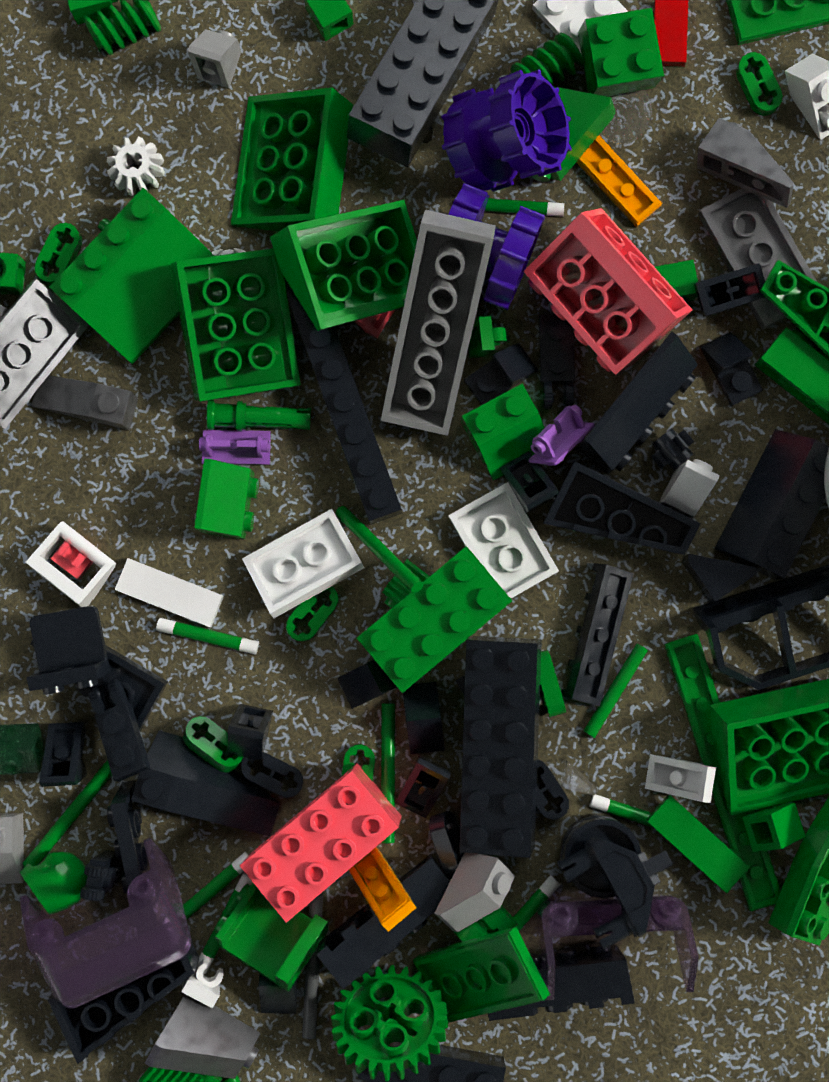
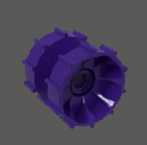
[441,69,572,192]
[448,183,545,310]

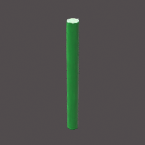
[335,506,423,593]
[381,703,395,843]
[23,760,112,866]

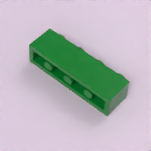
[754,327,829,425]

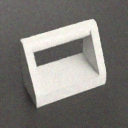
[26,521,116,607]

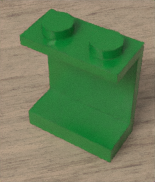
[215,883,328,992]

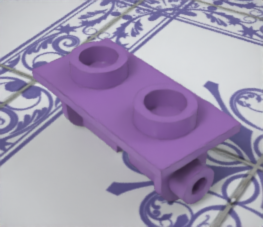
[529,405,595,466]
[199,430,271,465]

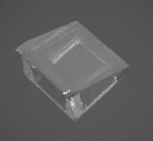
[559,759,598,795]

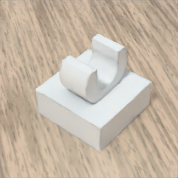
[181,959,223,1008]

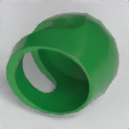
[19,852,88,915]

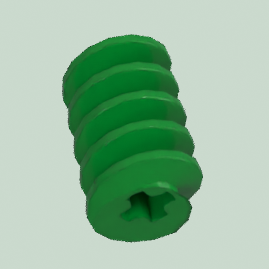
[84,0,161,55]
[510,32,584,87]

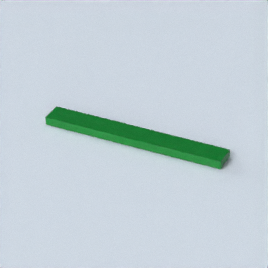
[664,634,781,912]

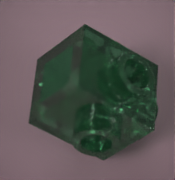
[0,723,45,775]

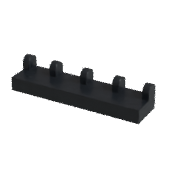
[561,563,634,706]

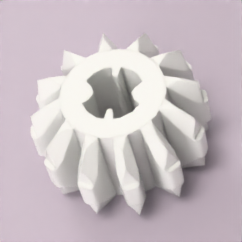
[107,136,165,196]

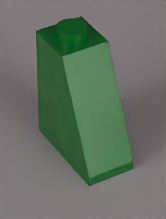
[531,87,616,182]

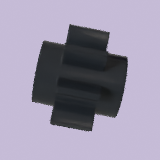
[651,428,695,470]

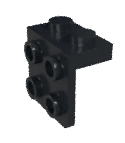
[26,605,111,695]

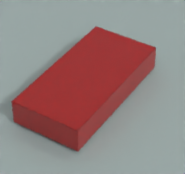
[653,0,688,67]

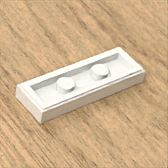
[115,558,224,627]

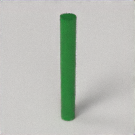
[583,643,648,738]

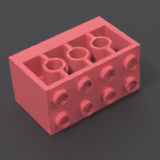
[523,208,693,375]
[240,763,402,923]

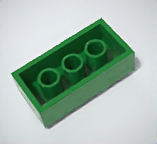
[357,546,512,693]

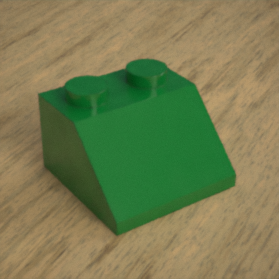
[461,383,544,481]
[194,458,259,539]

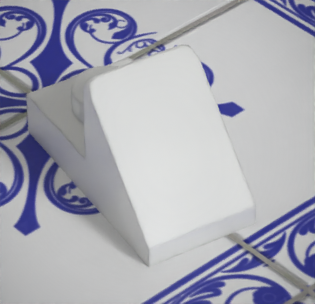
[645,754,716,803]

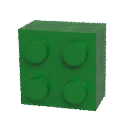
[577,8,664,96]

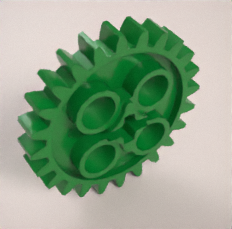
[331,965,448,1081]

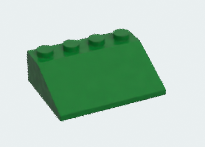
[231,87,353,231]
[49,188,215,364]
[270,200,417,331]
[171,248,301,401]
[710,679,829,816]

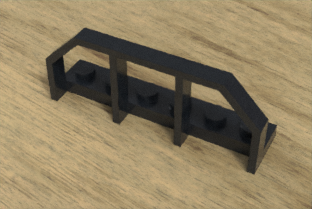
[693,565,829,690]

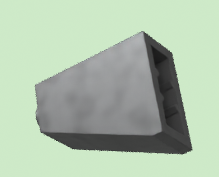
[145,994,260,1079]

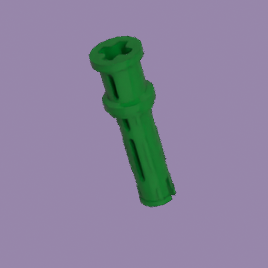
[207,400,311,432]

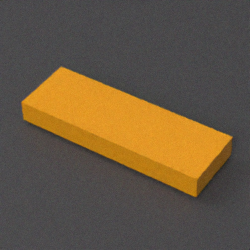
[576,135,662,228]
[349,847,417,932]

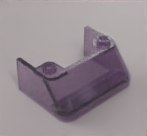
[20,838,191,1008]
[537,893,699,1000]

